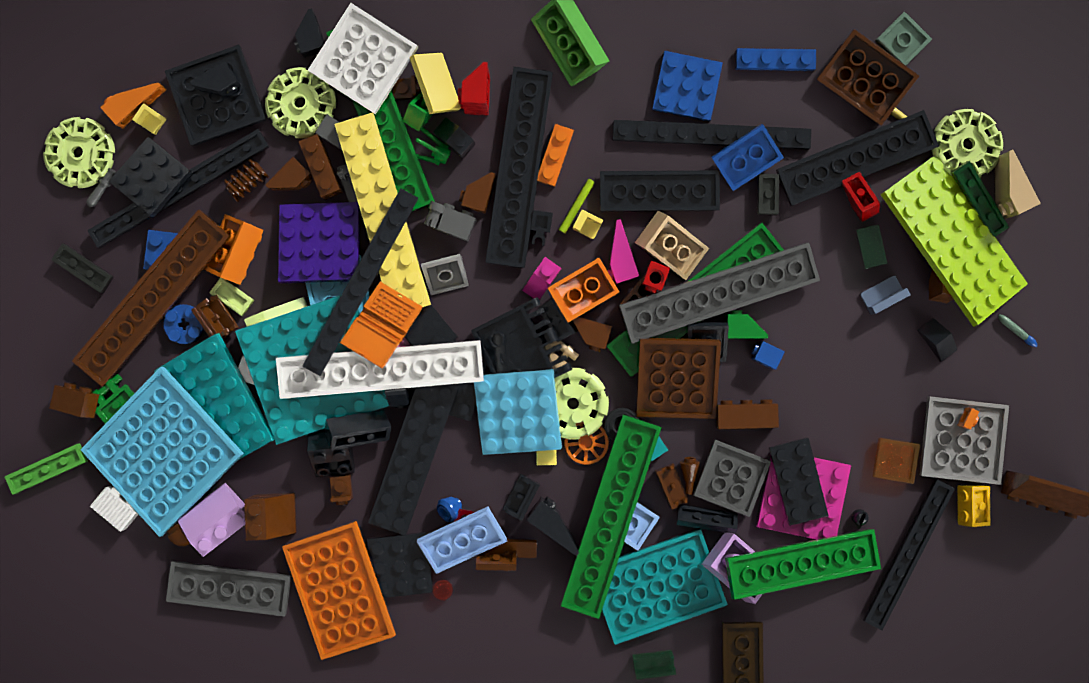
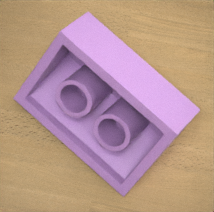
[178,483,245,557]

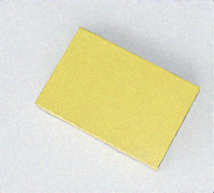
[409,53,461,114]

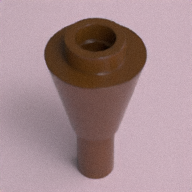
[680,457,700,495]

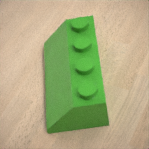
[531,0,609,86]

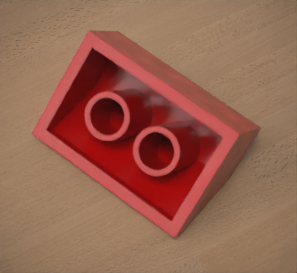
[458,62,490,115]

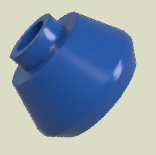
[437,497,462,523]

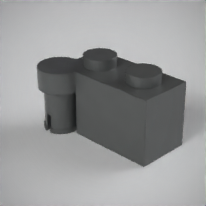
[424,201,476,242]

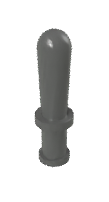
[86,168,116,207]

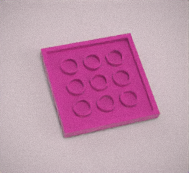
[756,455,851,539]

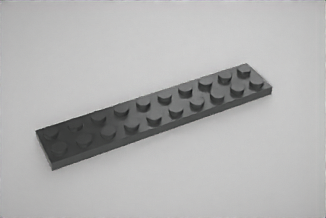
[619,242,820,343]

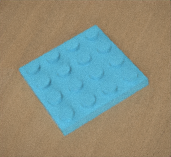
[474,369,562,455]

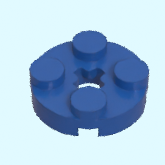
[164,304,204,344]

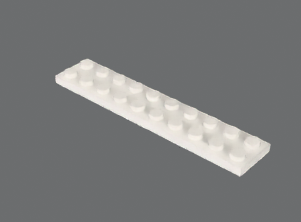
[276,340,484,399]

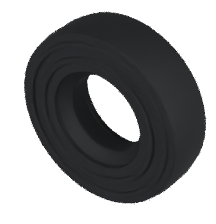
[604,408,639,441]

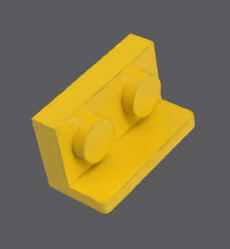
[957,485,990,527]

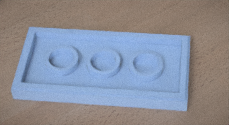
[417,506,507,574]

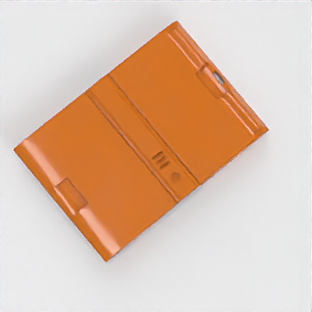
[340,281,423,369]

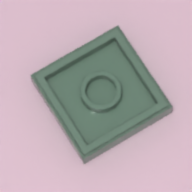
[875,12,932,66]

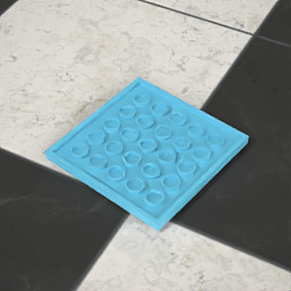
[81,367,244,537]

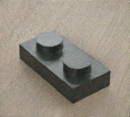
[757,174,779,215]

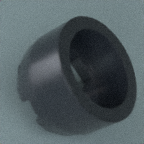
[851,509,869,526]

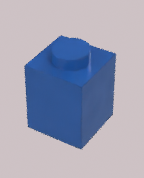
[751,341,785,370]

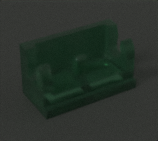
[856,224,887,269]
[632,650,676,680]

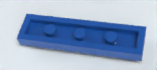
[736,48,816,71]

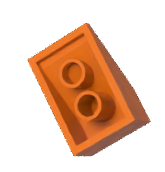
[547,258,619,323]

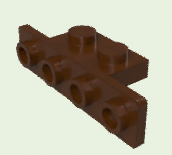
[474,539,537,571]

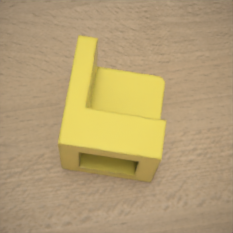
[132,103,167,135]
[573,210,603,239]

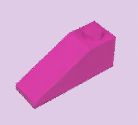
[607,219,639,285]

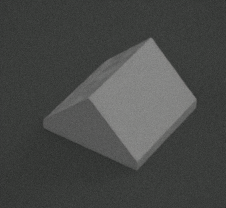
[421,254,469,295]

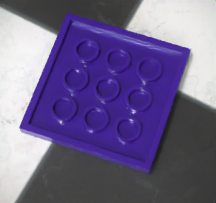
[278,202,360,283]

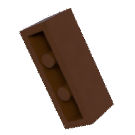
[299,134,343,200]
[716,399,779,429]

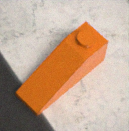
[100,83,167,129]

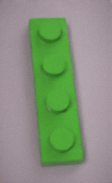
[5,443,88,495]

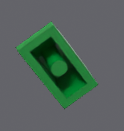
[402,92,433,131]
[725,310,768,339]

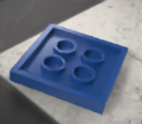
[652,51,723,122]

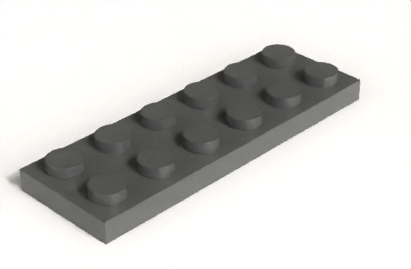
[166,561,291,617]

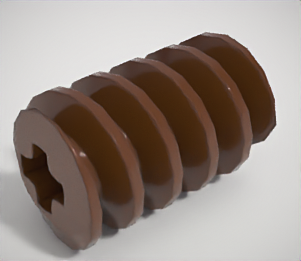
[224,159,269,202]

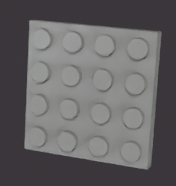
[919,396,1009,485]

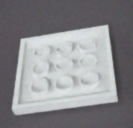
[308,3,418,115]

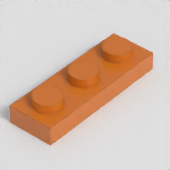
[537,124,574,187]

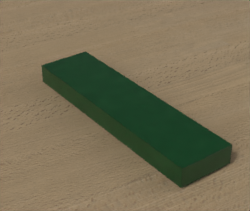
[950,161,1009,237]

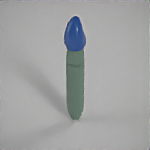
[998,315,1038,347]

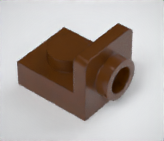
[393,75,421,100]
[330,475,353,505]

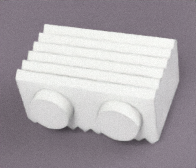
[90,486,138,532]

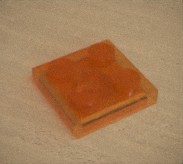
[872,438,920,484]

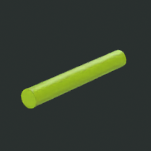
[559,179,595,233]

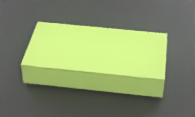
[209,277,254,316]

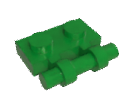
[92,374,135,424]

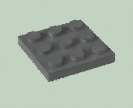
[693,439,771,517]

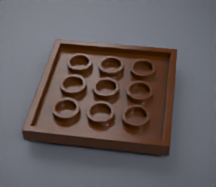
[636,338,721,419]

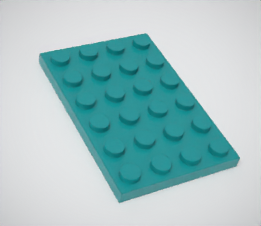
[154,333,274,461]
[602,529,728,645]

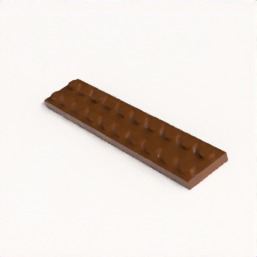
[72,210,230,387]

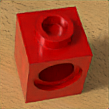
[641,261,670,293]

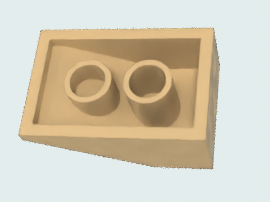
[995,150,1041,219]
[635,211,709,280]

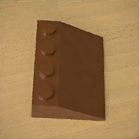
[817,29,919,126]
[1001,470,1089,519]

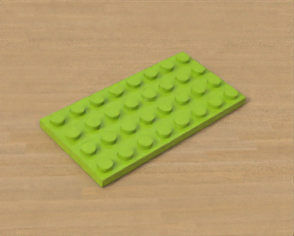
[880,156,1028,327]

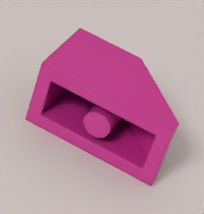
[522,257,561,300]

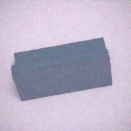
[860,276,911,315]

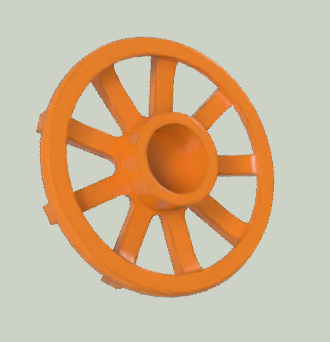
[564,421,609,465]

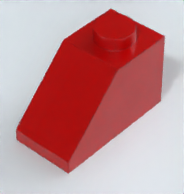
[842,172,880,222]

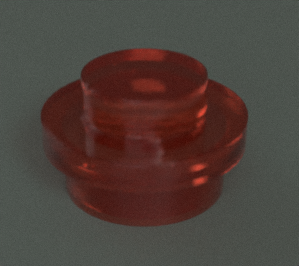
[433,580,453,600]

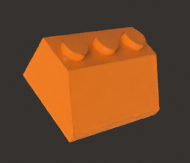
[204,214,264,285]

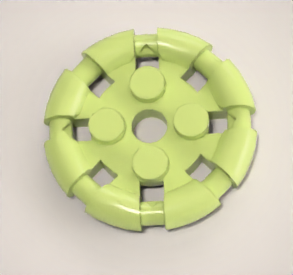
[265,67,336,139]
[932,109,1003,178]
[43,117,115,188]
[554,368,609,440]

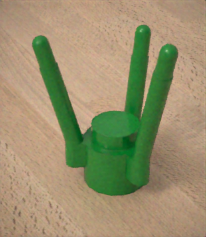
[416,127,451,166]

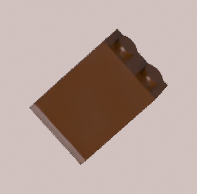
[244,493,297,541]

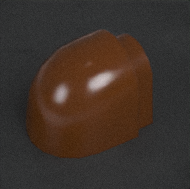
[167,522,190,546]

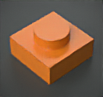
[957,407,979,430]

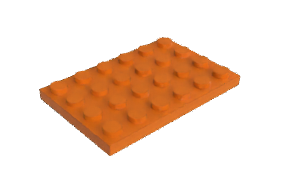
[282,521,396,660]

